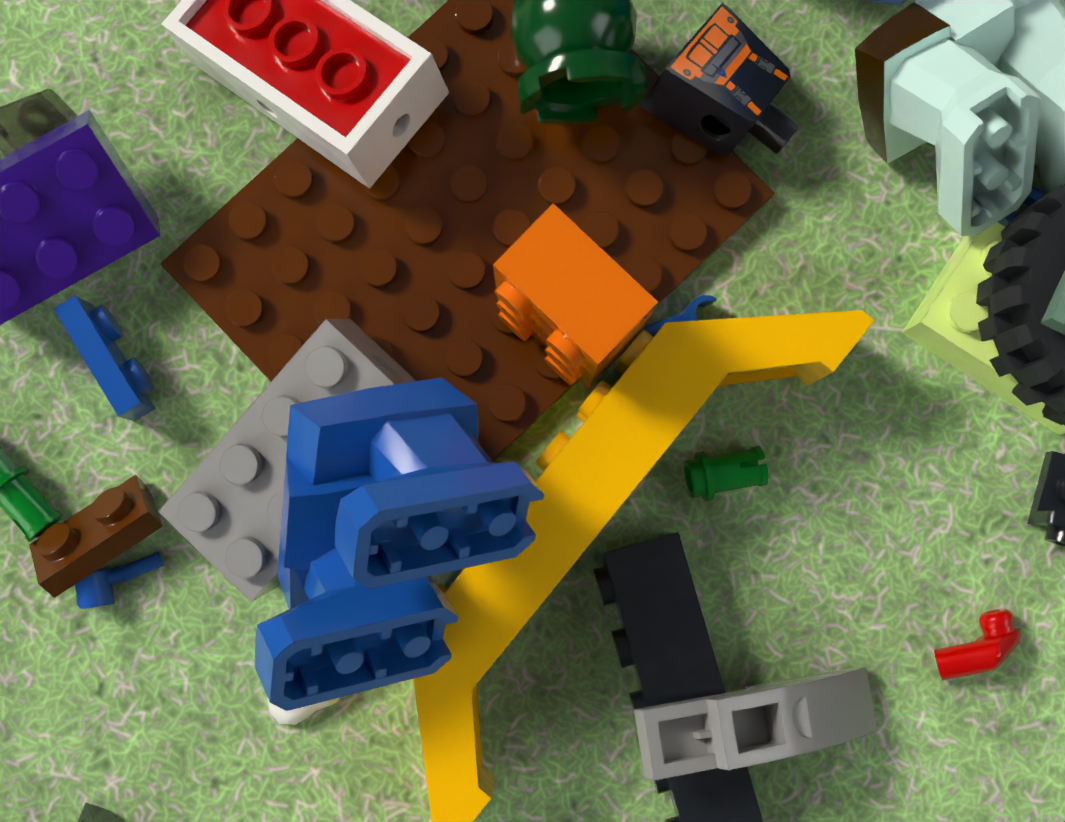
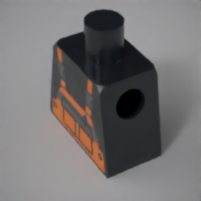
[640,2,800,156]

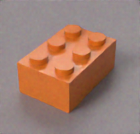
[493,203,658,388]

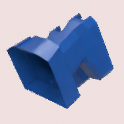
[255,378,544,711]

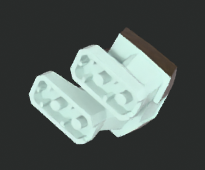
[855,0,1065,237]

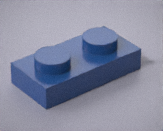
[53,295,156,422]

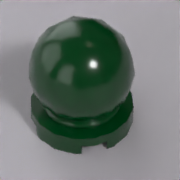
[510,0,648,125]

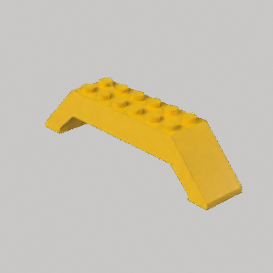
[413,310,875,822]

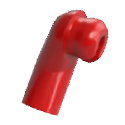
[934,609,1021,681]

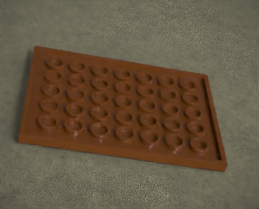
[160,0,775,461]

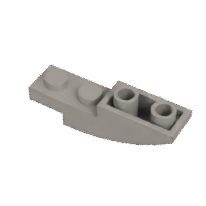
[634,667,878,780]

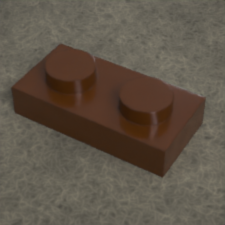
[29,474,163,598]

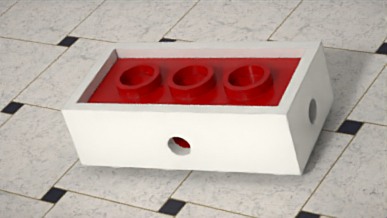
[161,0,449,189]

